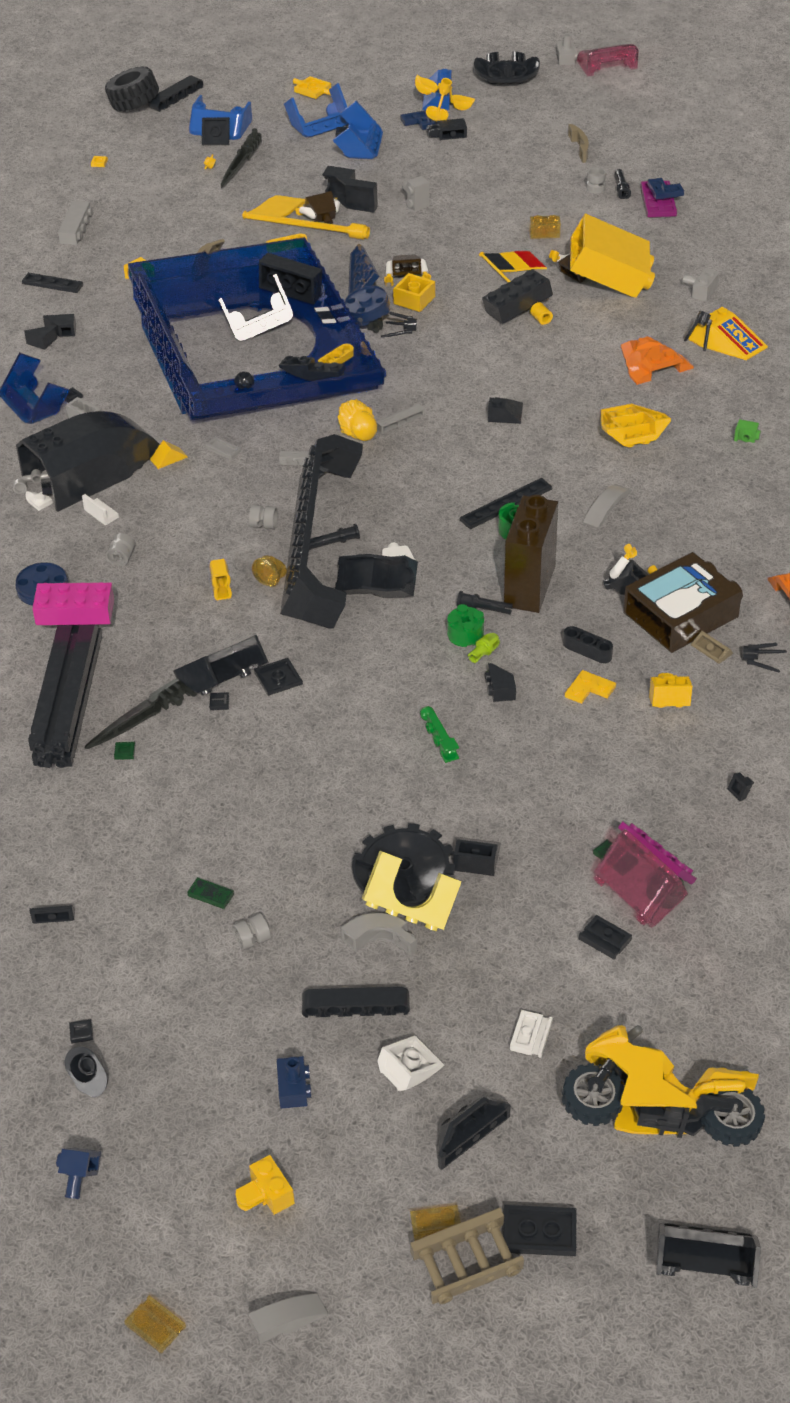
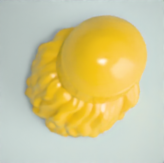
[337,399,377,441]

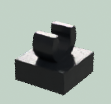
[727,772,754,801]

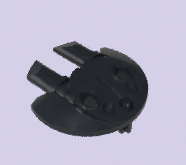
[474,51,540,84]

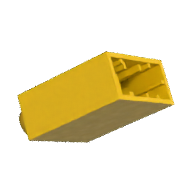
[570,213,655,297]

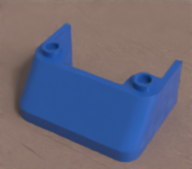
[284,83,349,137]
[189,95,252,140]
[333,100,383,159]

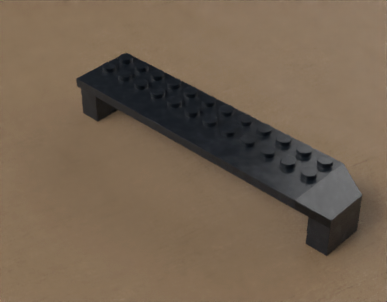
[280,434,363,629]

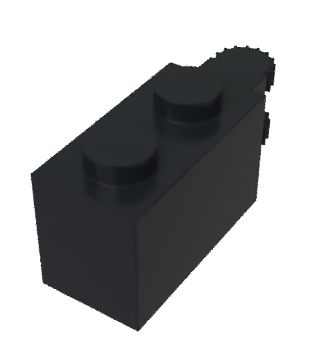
[426,118,467,140]

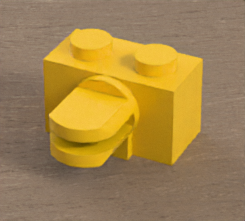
[649,673,693,708]
[235,1155,295,1215]

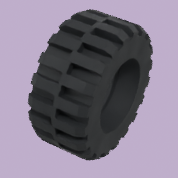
[105,66,159,111]

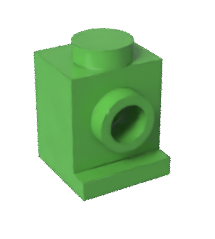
[734,419,761,443]

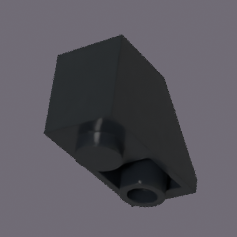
[43,314,76,337]
[485,663,516,702]

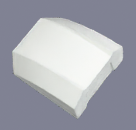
[377,1036,444,1091]

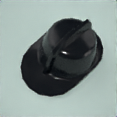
[64,1046,107,1098]

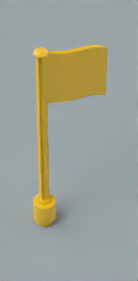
[242,195,370,240]

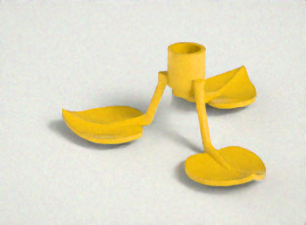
[415,74,475,122]

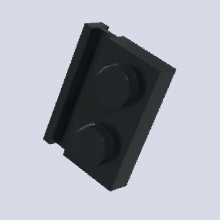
[579,915,632,960]

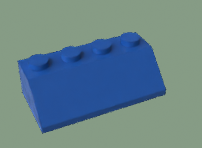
[422,69,452,110]

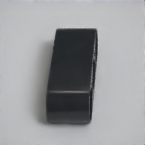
[563,626,613,664]

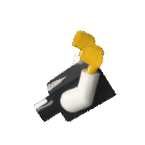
[604,544,658,595]

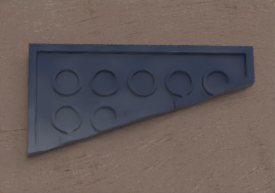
[348,244,380,295]

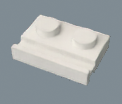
[510,1010,553,1058]

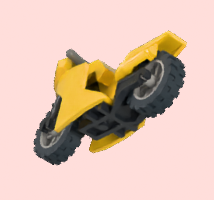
[562,1025,765,1147]

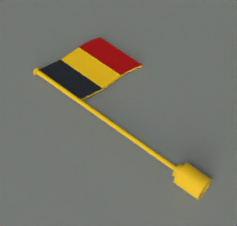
[479,251,553,325]

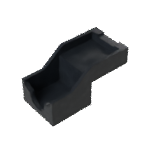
[322,166,378,213]
[335,554,418,599]

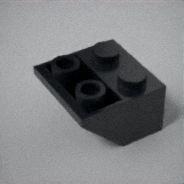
[453,837,501,876]

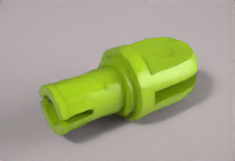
[468,633,500,663]

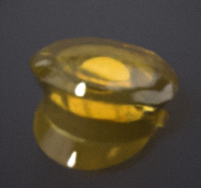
[252,555,287,587]

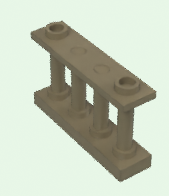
[410,1208,524,1304]

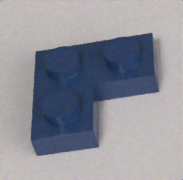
[400,110,435,130]
[647,178,684,200]

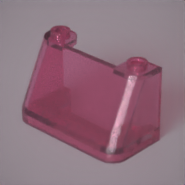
[577,44,639,77]
[593,829,688,928]

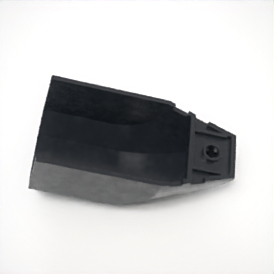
[16,411,160,512]

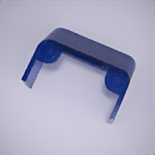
[0,353,70,424]

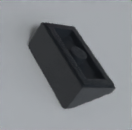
[29,905,75,924]

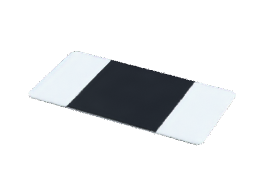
[315,307,336,324]

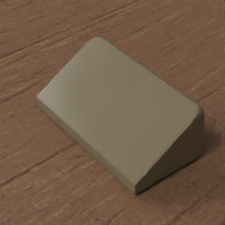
[691,631,733,664]

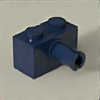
[276,1056,312,1109]
[56,1147,102,1199]

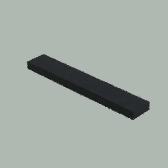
[460,478,552,530]

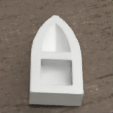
[26,491,53,511]

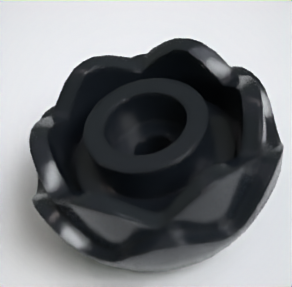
[234,371,254,389]

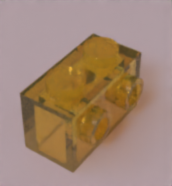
[530,215,561,239]

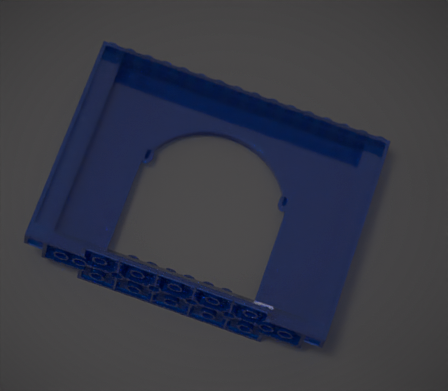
[128,237,386,421]

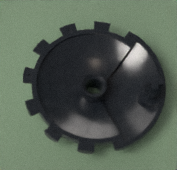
[352,823,455,906]

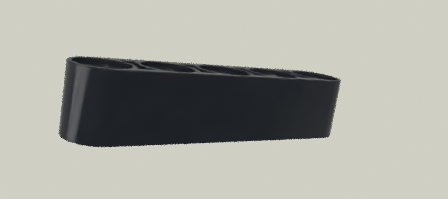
[148,75,203,112]
[302,987,410,1018]

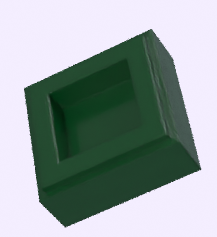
[114,742,136,760]

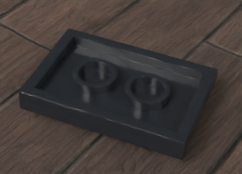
[503,1205,577,1256]

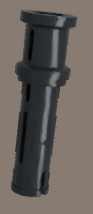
[615,169,631,199]
[309,524,360,550]
[457,591,513,615]

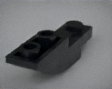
[279,356,346,383]

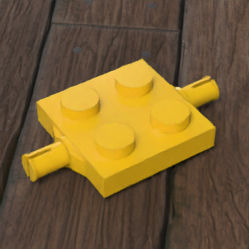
[293,76,331,99]

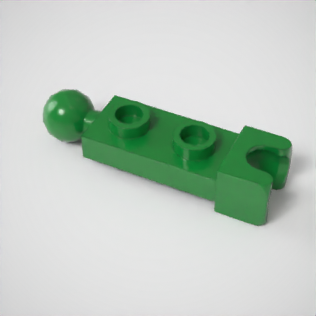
[420,706,459,763]

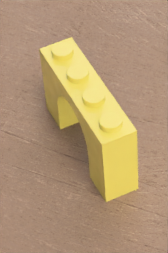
[362,851,461,931]

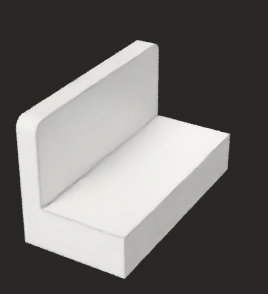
[82,494,119,525]

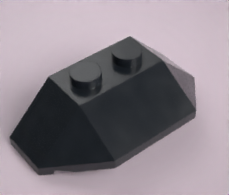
[438,1096,511,1170]

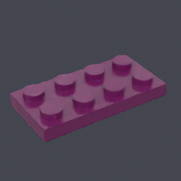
[640,181,677,217]
[618,821,697,885]

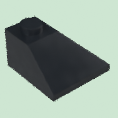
[488,397,523,424]

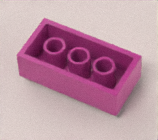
[32,582,114,625]

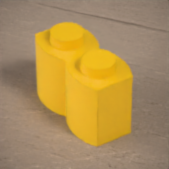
[210,559,232,601]

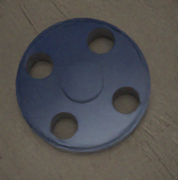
[344,286,390,326]
[15,562,68,606]

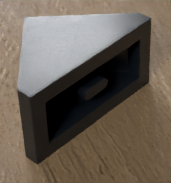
[24,325,57,350]

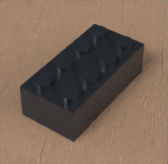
[259,252,322,304]
[482,269,553,324]

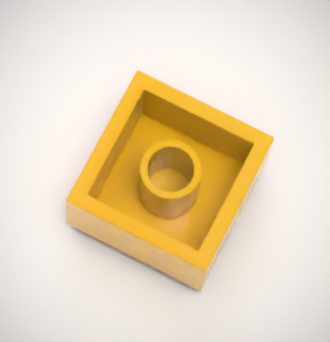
[393,273,435,312]

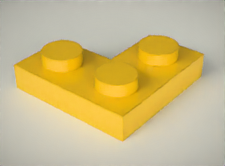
[565,670,616,704]

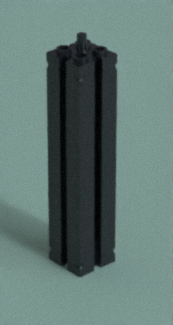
[28,624,102,768]

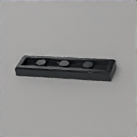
[22,272,83,293]

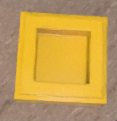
[91,156,108,167]

